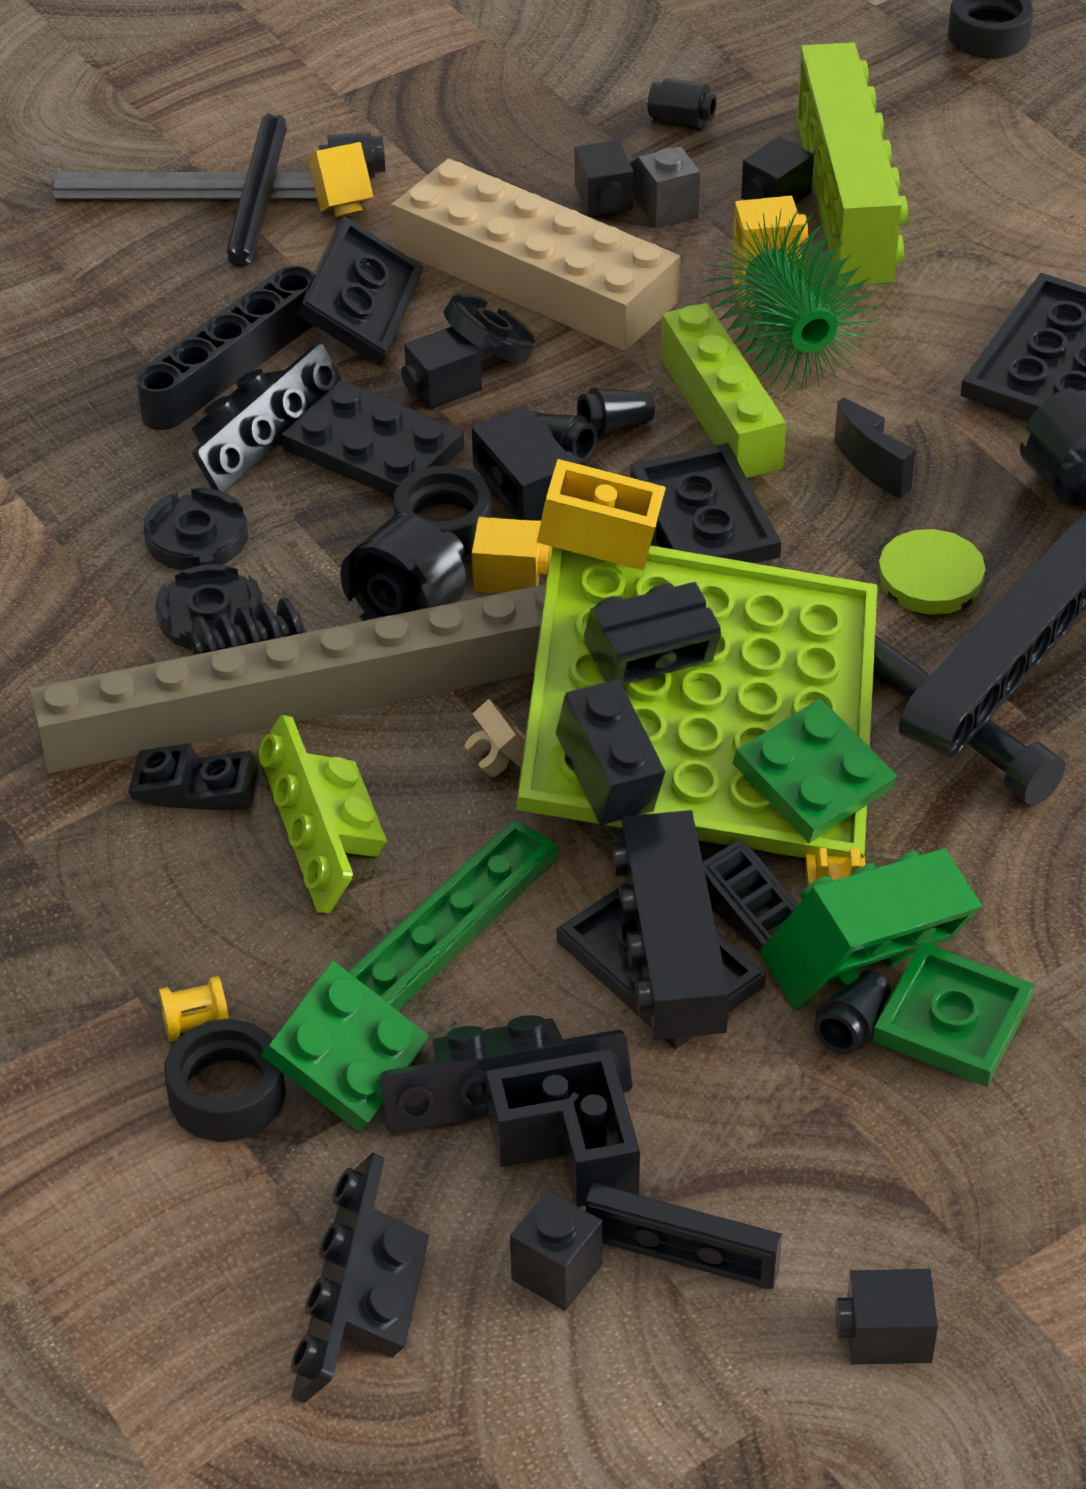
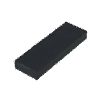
[586,1183,782,1289]

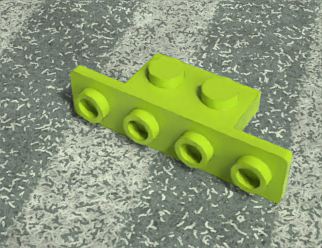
[259,715,387,914]

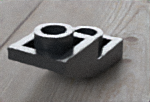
[834,397,915,499]
[128,743,259,810]

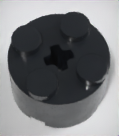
[1020,385,1086,510]
[340,512,466,621]

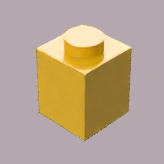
[307,142,374,218]
[472,517,551,594]

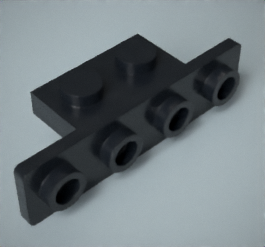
[191,344,342,492]
[379,1015,633,1133]
[291,1152,429,1403]

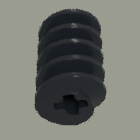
[191,598,306,655]

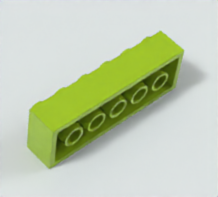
[796,42,908,286]

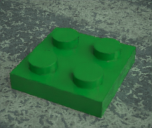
[732,698,897,843]
[873,941,1035,1087]
[261,960,429,1132]

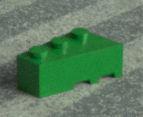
[759,848,983,1012]

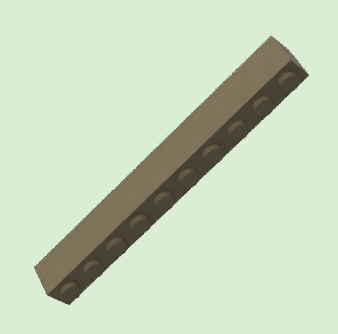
[30,584,546,774]

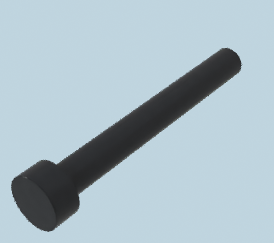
[873,635,1065,805]

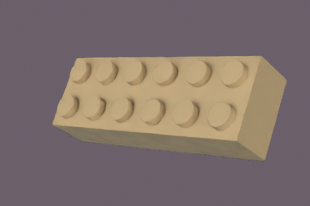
[392,158,681,351]

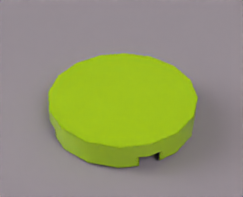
[878,529,986,615]

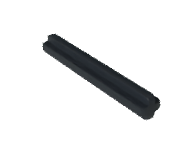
[226,113,287,266]

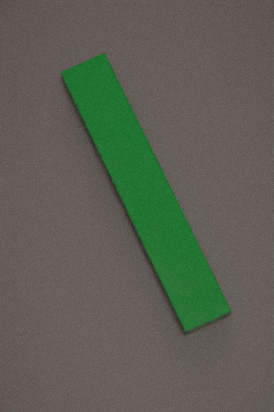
[348,818,559,1011]

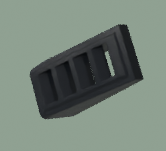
[703,840,798,952]

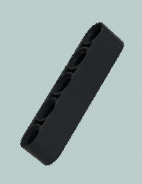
[136,266,314,430]

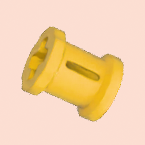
[158,976,229,1043]

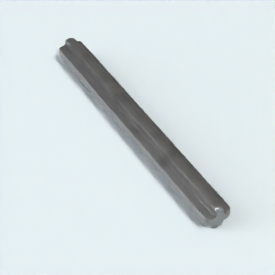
[52,172,317,200]

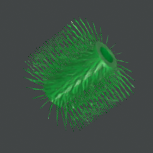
[703,209,881,392]

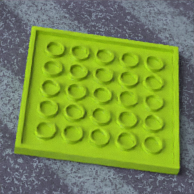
[515,546,877,858]

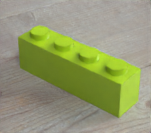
[661,302,786,478]

